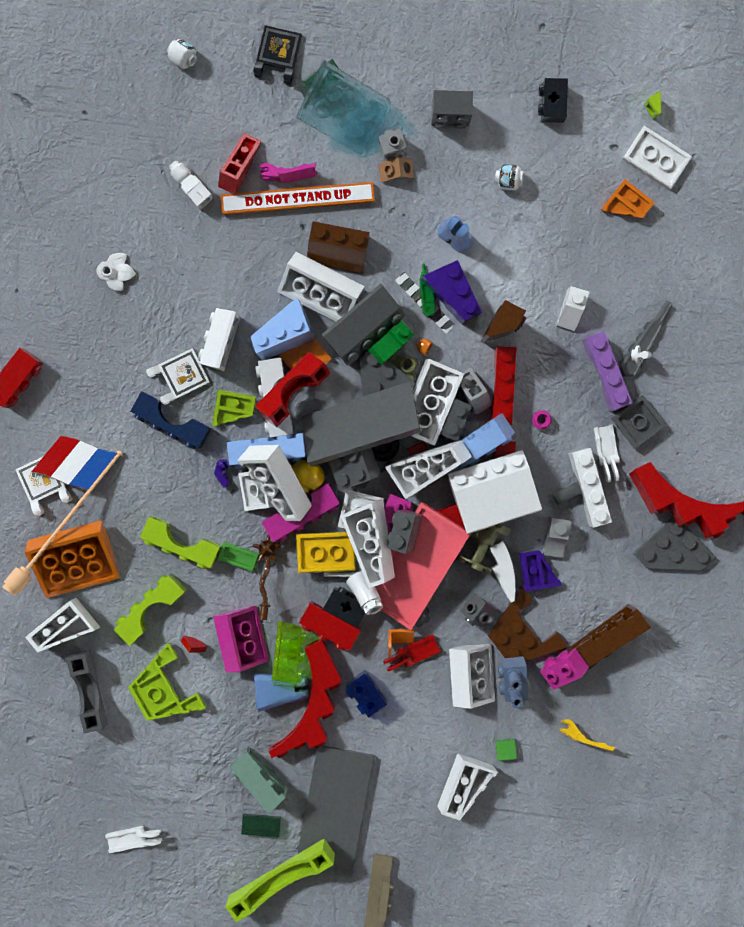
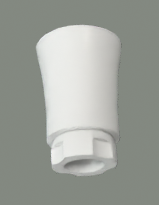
[346,571,383,615]

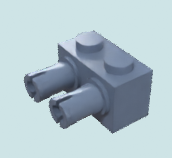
[498,657,528,709]

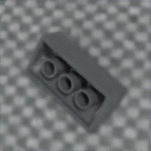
[321,284,405,366]

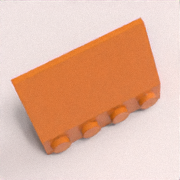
[25,520,120,598]

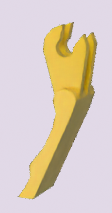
[558,719,615,751]

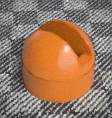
[417,339,433,355]

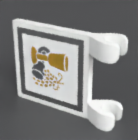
[146,348,210,405]
[15,457,72,516]

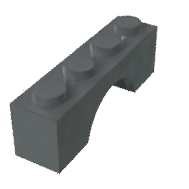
[66,650,108,734]

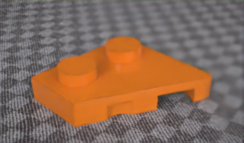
[600,179,655,219]

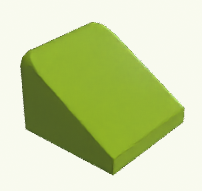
[644,91,661,120]

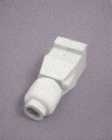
[169,161,214,210]

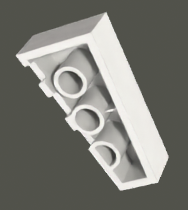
[237,445,312,521]

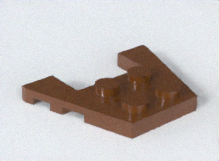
[488,586,567,662]

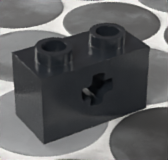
[538,78,568,123]
[323,587,365,628]

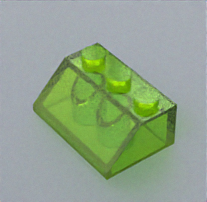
[272,621,306,688]

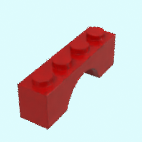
[491,346,517,425]
[255,352,330,428]

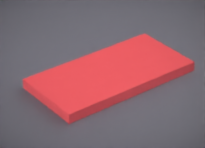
[375,502,471,630]

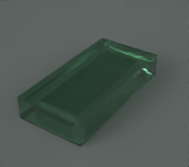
[241,813,281,838]

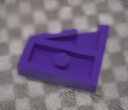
[519,550,562,591]

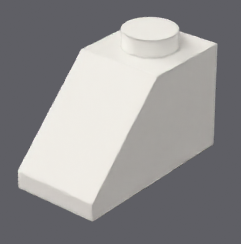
[556,286,589,331]

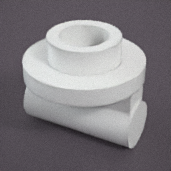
[631,346,652,365]

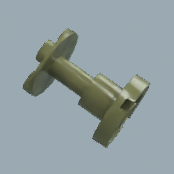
[456,524,511,575]

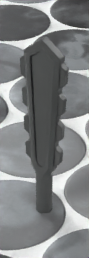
[619,300,672,377]

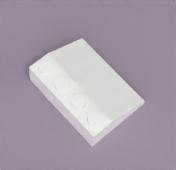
[448,450,542,534]

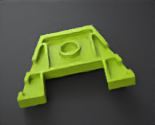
[128,642,207,721]

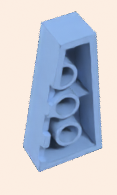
[446,413,515,476]
[227,433,307,469]

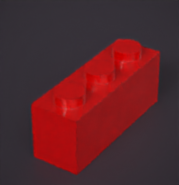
[0,347,43,408]
[299,601,361,651]

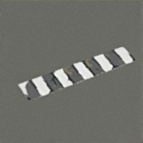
[395,272,455,334]

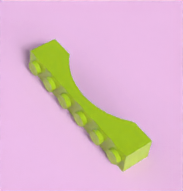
[225,838,335,923]

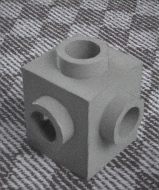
[378,129,409,160]

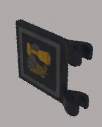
[253,25,302,85]

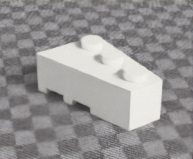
[25,598,100,652]
[437,753,498,820]

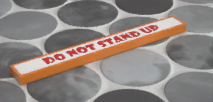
[220,182,375,215]

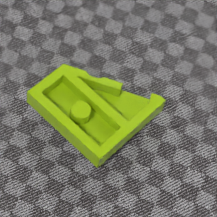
[212,389,257,426]

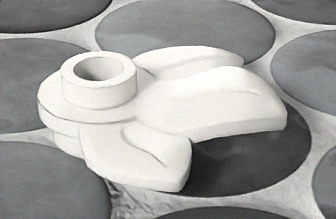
[96,253,136,291]

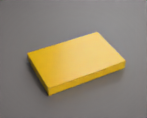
[296,532,356,573]

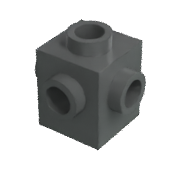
[460,593,496,627]

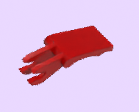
[383,634,441,671]

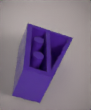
[421,260,482,324]

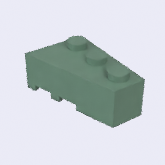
[230,746,288,814]

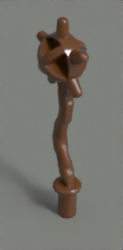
[253,535,281,621]

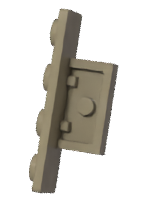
[364,854,394,927]

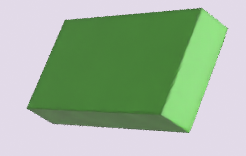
[217,541,260,572]

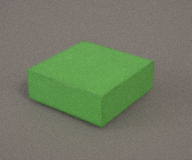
[495,738,517,761]

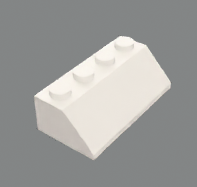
[277,252,365,322]
[410,359,464,445]

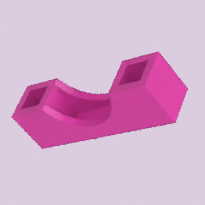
[261,483,340,543]

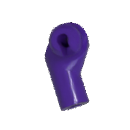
[214,459,231,488]

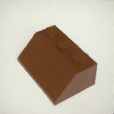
[307,221,370,274]
[481,300,527,343]

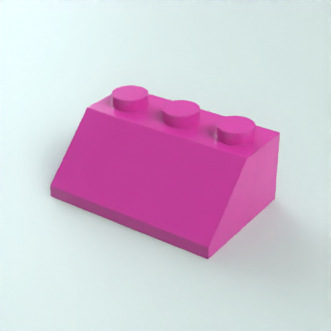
[213,605,269,673]

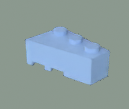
[250,298,315,360]

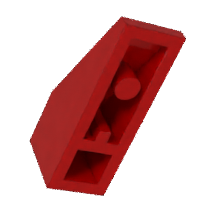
[218,133,261,195]

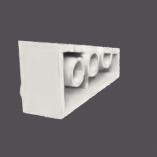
[385,440,472,499]
[340,499,395,588]

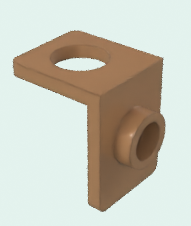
[379,157,414,183]

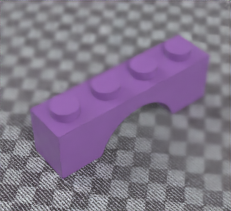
[582,331,632,411]

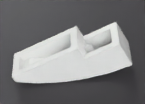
[488,540,515,602]

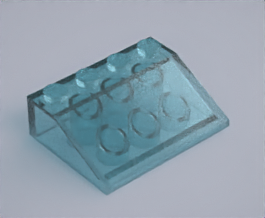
[296,60,393,156]

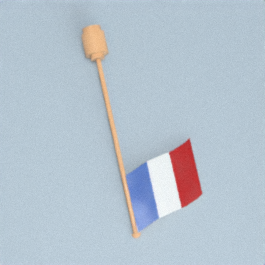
[3,436,123,596]

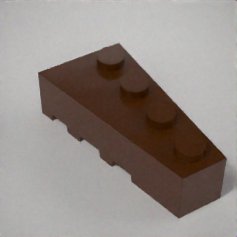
[567,604,651,670]

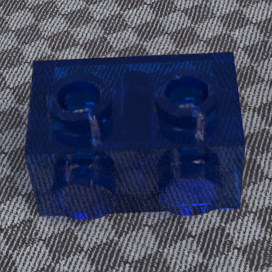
[345,670,387,718]

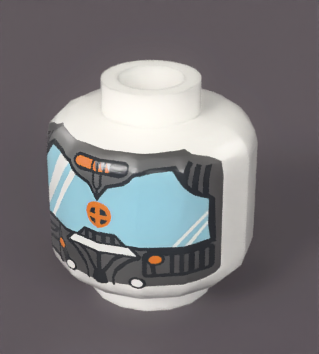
[167,39,197,69]
[495,164,524,191]

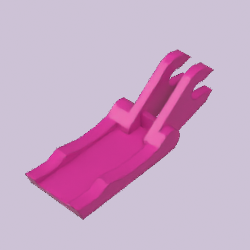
[259,162,317,183]

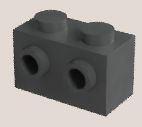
[439,398,473,442]
[387,509,422,554]

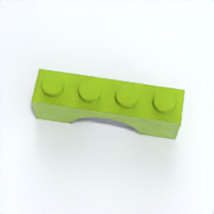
[140,516,222,570]
[113,574,187,646]

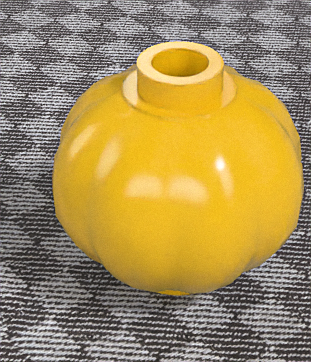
[291,460,325,494]

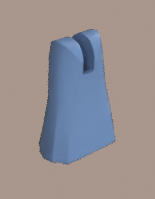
[438,216,472,253]
[254,673,310,712]

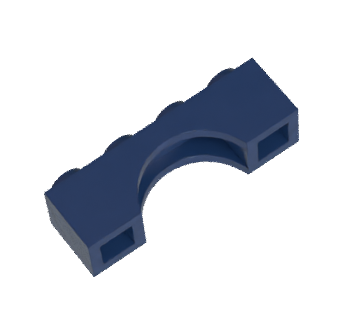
[130,391,212,450]

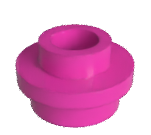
[532,410,552,430]

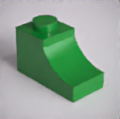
[368,321,414,365]

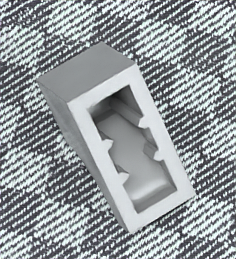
[459,368,493,415]
[543,517,571,558]

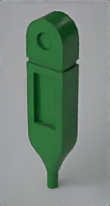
[419,264,435,317]

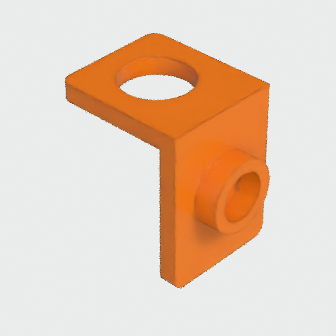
[388,629,414,658]

